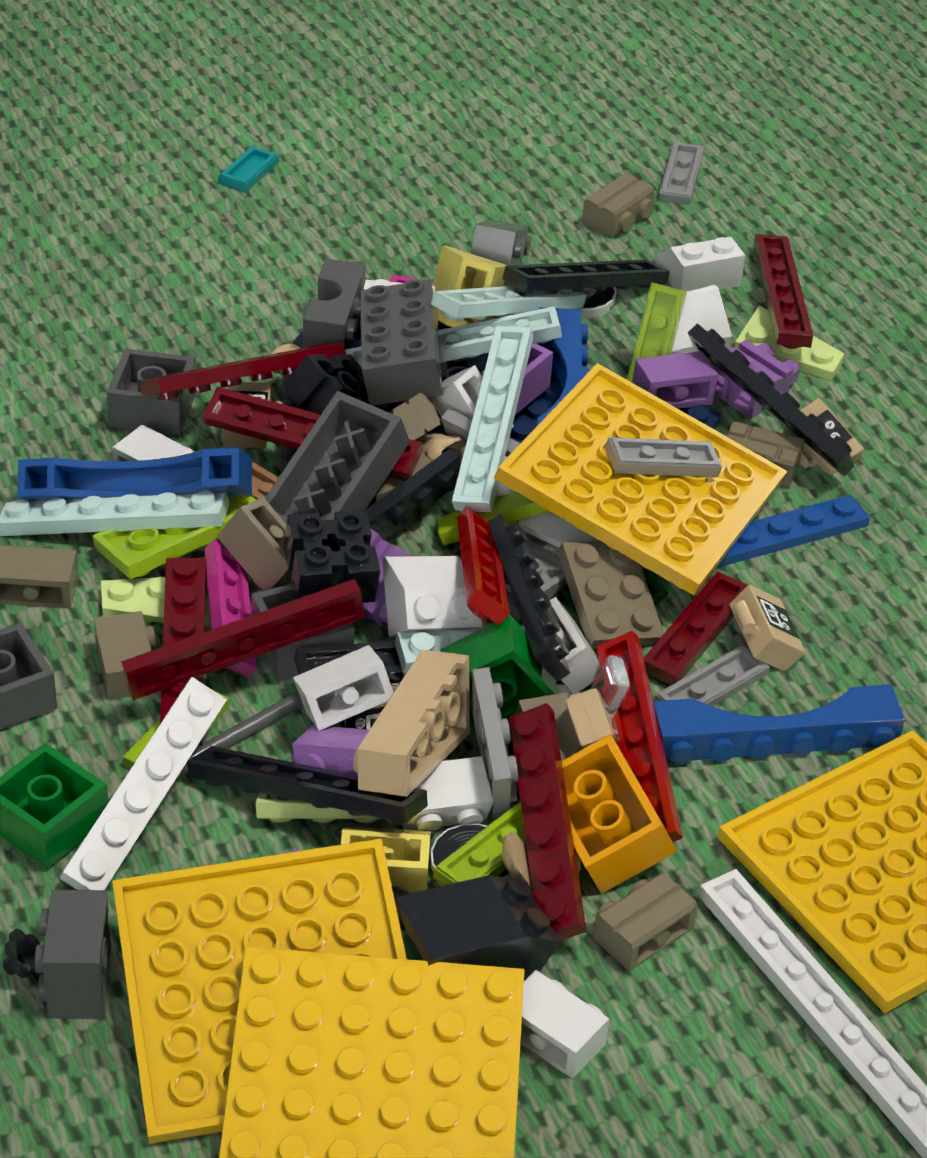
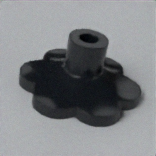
[2,929,43,983]

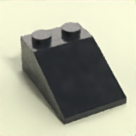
[395,875,561,980]

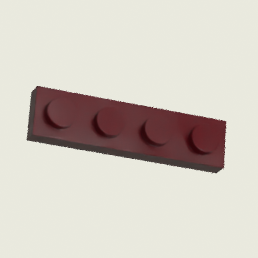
[644,571,748,686]

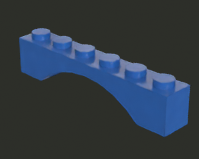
[537,307,588,426]
[17,447,252,501]
[653,684,905,764]

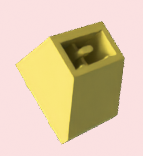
[432,245,507,327]
[341,826,431,894]

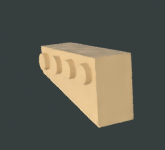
[353,650,470,797]

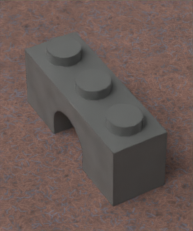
[303,258,371,352]

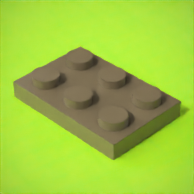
[557,541,664,649]

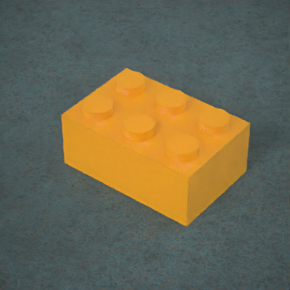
[562,734,678,894]

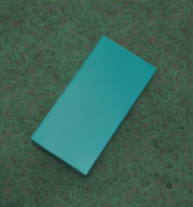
[218,146,279,193]

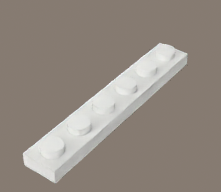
[59,677,227,890]

